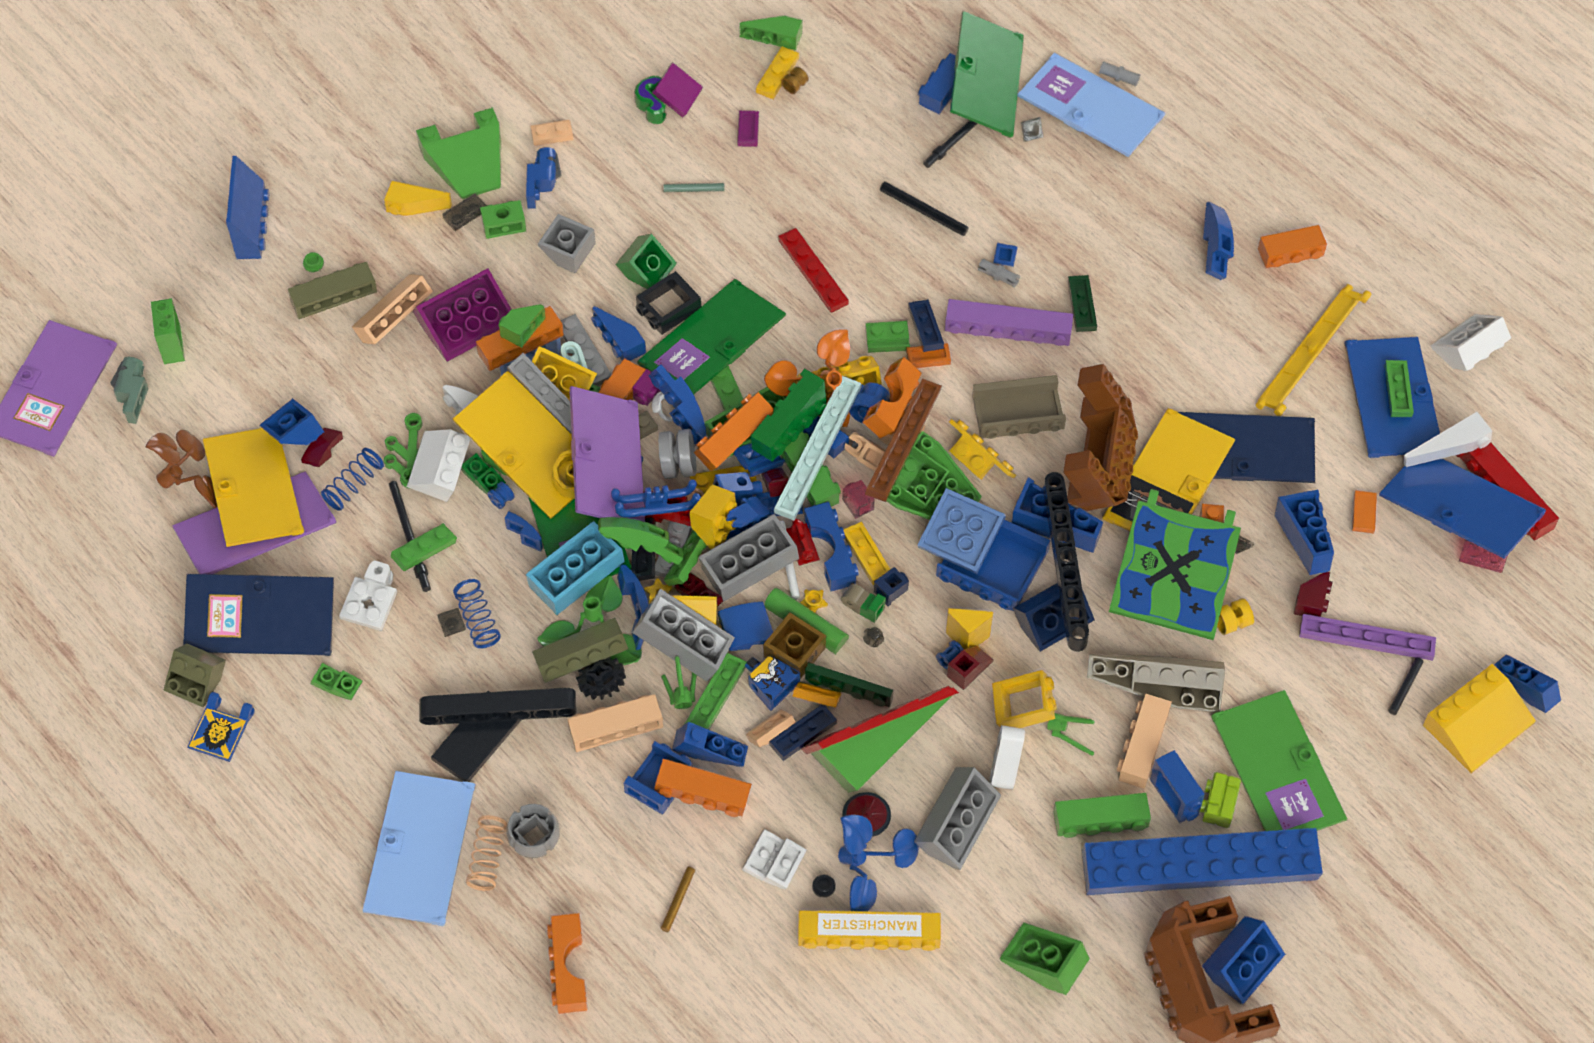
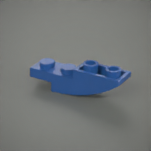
[1203,202,1234,280]
[648,364,707,446]

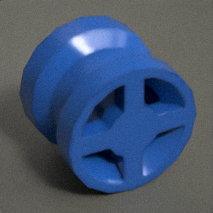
[487,482,515,509]

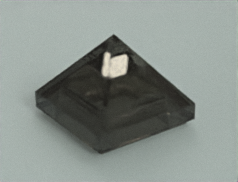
[1021,117,1044,142]
[1235,535,1255,554]

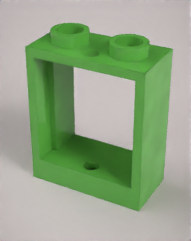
[151,298,185,364]

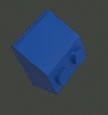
[260,398,324,445]

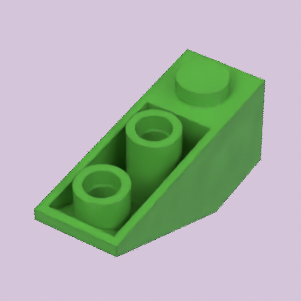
[739,16,803,50]

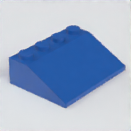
[226,156,270,259]

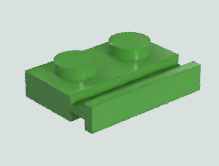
[866,321,910,353]

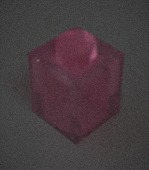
[842,480,875,519]

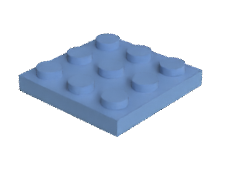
[917,488,1006,574]

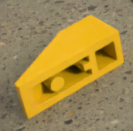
[384,181,452,216]

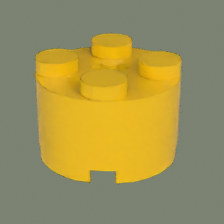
[553,449,575,499]

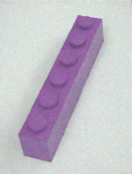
[945,299,1073,346]

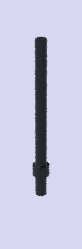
[923,120,978,168]
[389,481,431,592]

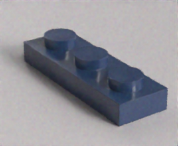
[908,299,944,352]
[769,704,837,761]

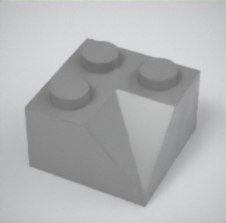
[538,214,596,273]

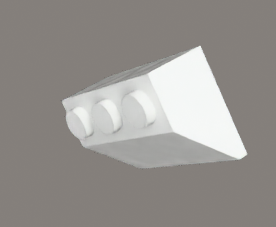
[1431,314,1511,371]
[406,429,470,502]

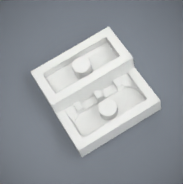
[742,829,807,890]

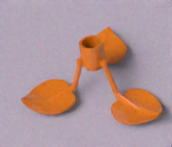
[764,329,850,427]

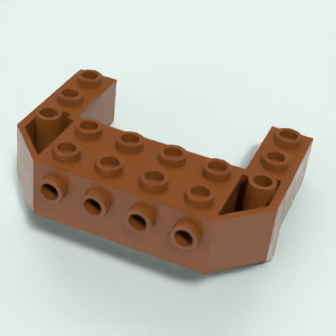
[1063,364,1138,511]
[1144,896,1281,1043]

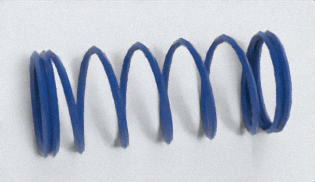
[321,448,384,511]
[453,579,501,649]

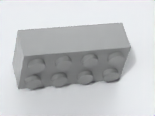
[699,514,799,602]

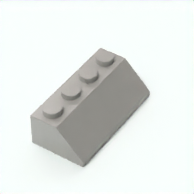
[632,589,735,682]
[914,767,1001,870]

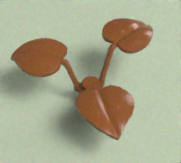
[145,429,217,508]

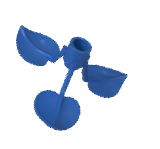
[838,815,919,912]

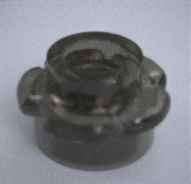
[863,627,884,647]

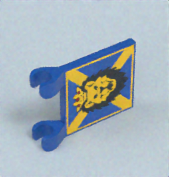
[188,692,255,762]

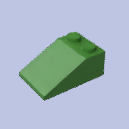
[1000,922,1090,995]

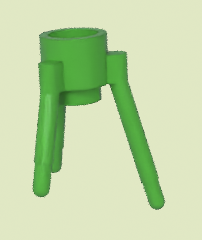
[662,656,697,709]
[1047,713,1095,756]

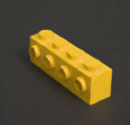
[796,355,882,396]

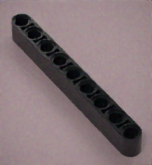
[1044,472,1089,652]

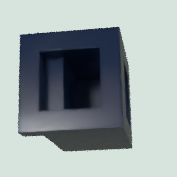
[874,567,909,607]

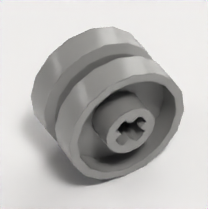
[658,429,696,479]

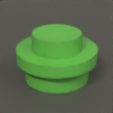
[303,252,324,272]

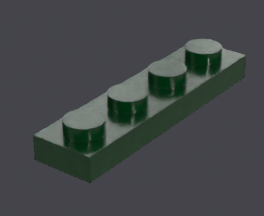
[805,662,894,707]

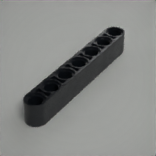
[419,688,577,725]

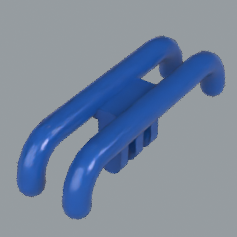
[611,479,701,518]

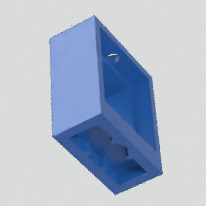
[1150,750,1205,824]

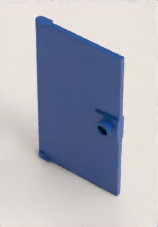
[1344,337,1440,458]
[1379,459,1546,559]

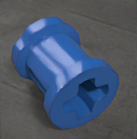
[936,640,964,670]

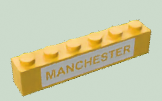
[798,910,941,951]

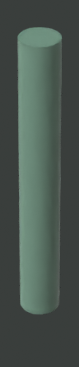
[664,183,724,192]

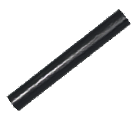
[1388,657,1424,715]

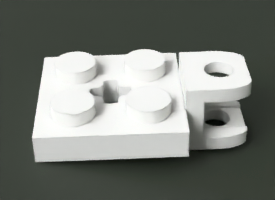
[339,561,397,631]

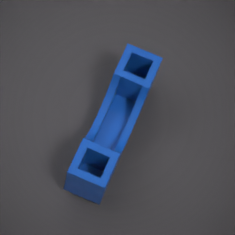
[804,502,859,592]

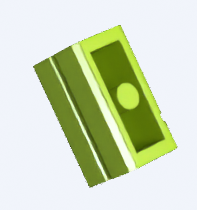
[1200,772,1241,828]

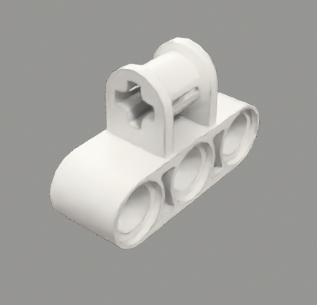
[989,725,1025,790]

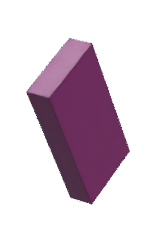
[738,110,759,147]

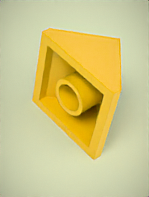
[946,608,993,649]

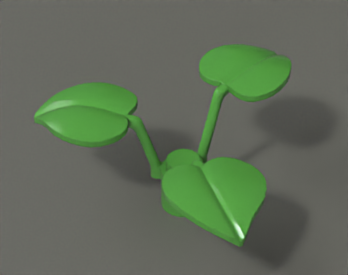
[537,576,642,665]

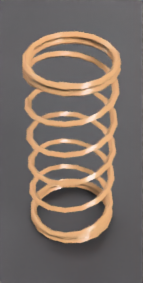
[466,815,507,891]

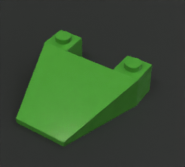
[416,107,501,200]

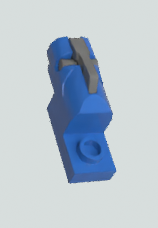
[526,147,561,209]

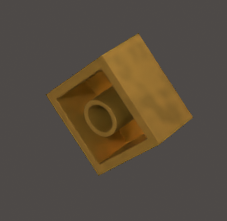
[763,613,826,679]

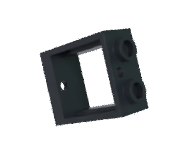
[636,271,701,335]

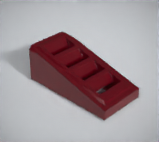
[761,467,789,497]

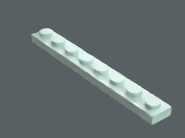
[774,376,861,520]

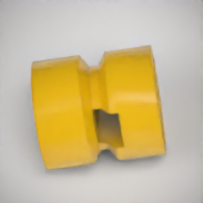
[1217,598,1254,635]

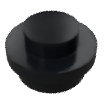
[812,874,836,898]

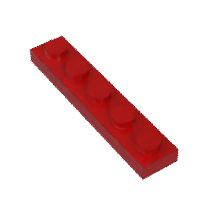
[778,228,849,313]

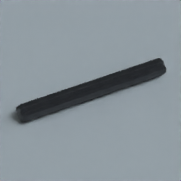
[880,182,969,236]

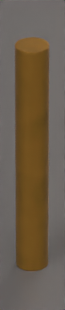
[661,866,695,932]

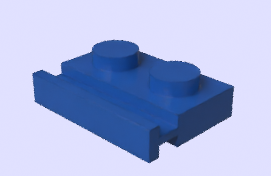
[733,443,785,477]

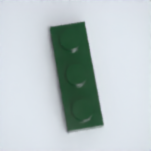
[1068,275,1097,332]

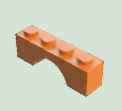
[862,357,922,439]
[547,913,587,1014]

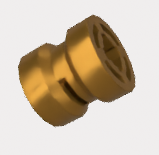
[781,66,809,94]

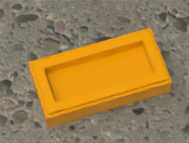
[792,682,842,708]

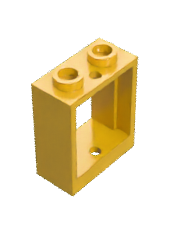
[992,670,1057,728]

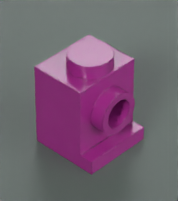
[633,369,661,406]

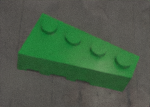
[751,368,827,461]

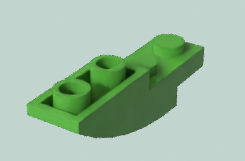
[598,517,683,565]

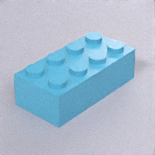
[526,521,624,615]

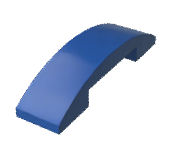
[617,565,649,650]

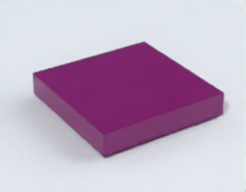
[652,63,703,118]

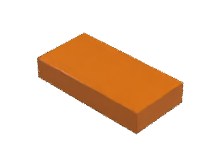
[906,343,951,368]
[1352,490,1377,534]

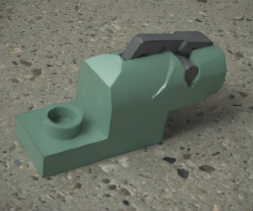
[110,356,148,424]

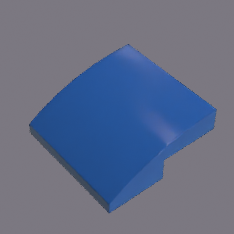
[717,601,773,651]

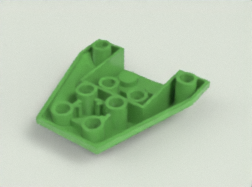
[886,431,982,520]

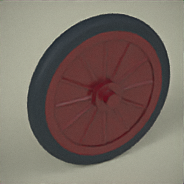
[842,792,891,837]

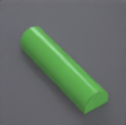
[764,588,849,655]

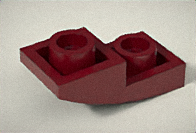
[301,427,343,467]
[674,573,723,607]

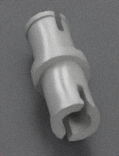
[1099,61,1140,87]
[978,259,1020,287]

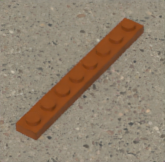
[865,378,942,502]

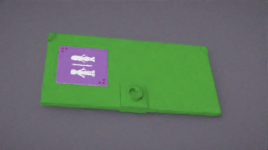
[1211,690,1347,831]

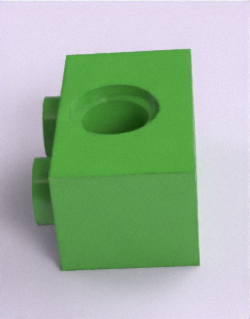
[480,200,527,239]

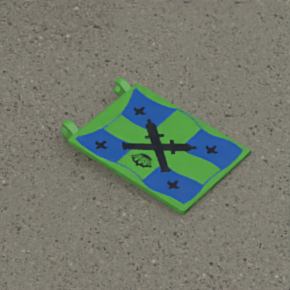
[1109,489,1241,640]

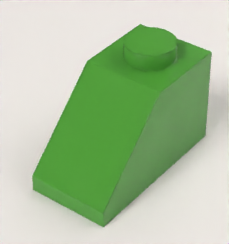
[499,304,546,348]

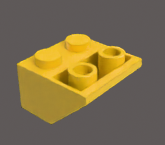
[690,484,737,550]

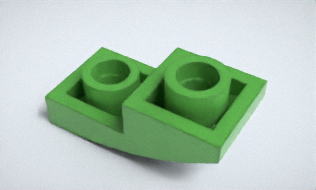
[311,663,363,700]

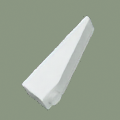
[1404,412,1492,467]

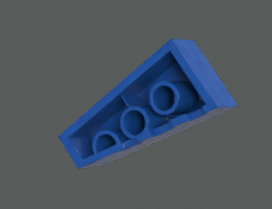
[1012,477,1103,553]
[1275,489,1334,575]

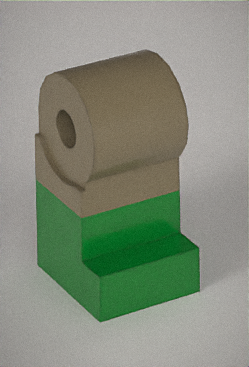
[841,584,886,623]

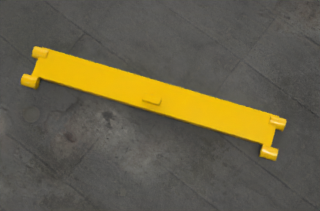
[1255,284,1372,416]

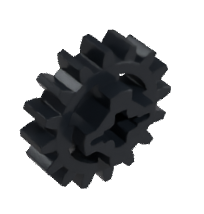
[576,656,626,700]

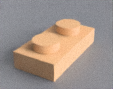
[530,120,573,146]
[746,709,796,748]

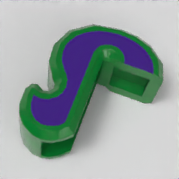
[634,76,666,124]

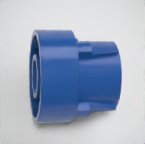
[849,383,890,424]

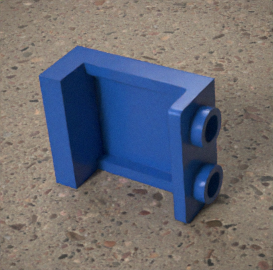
[623,741,693,815]

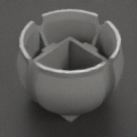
[506,804,560,859]

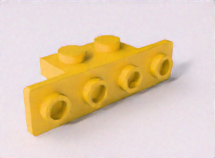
[949,419,1017,480]

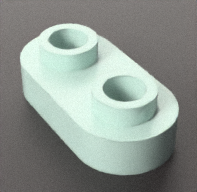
[559,341,588,369]

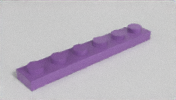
[1299,614,1436,661]

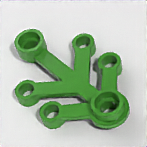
[384,413,422,489]

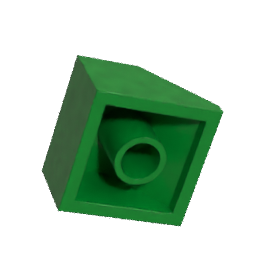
[615,233,677,289]

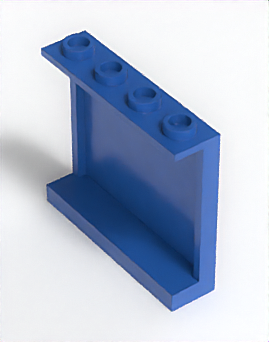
[936,520,1051,611]

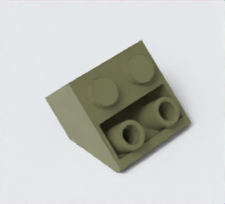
[163,644,226,707]

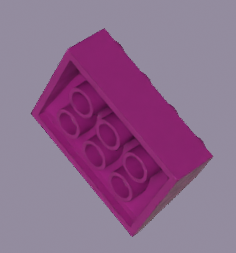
[413,268,512,362]

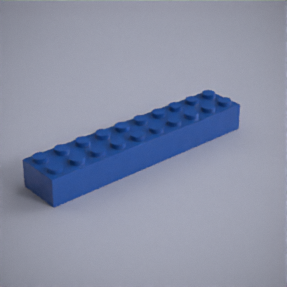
[1082,828,1323,895]

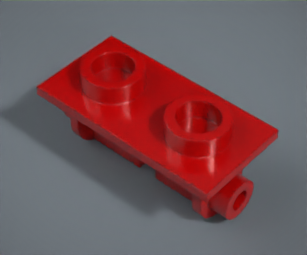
[786,519,820,566]

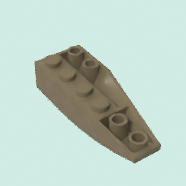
[1087,654,1225,712]

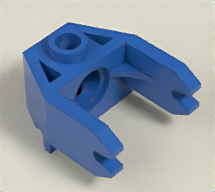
[725,497,773,542]

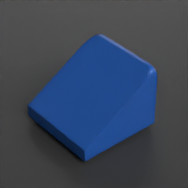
[993,243,1018,267]

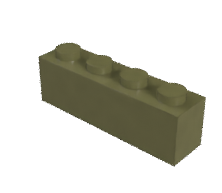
[288,262,377,319]
[532,618,628,683]

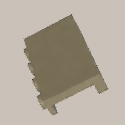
[972,375,1066,439]

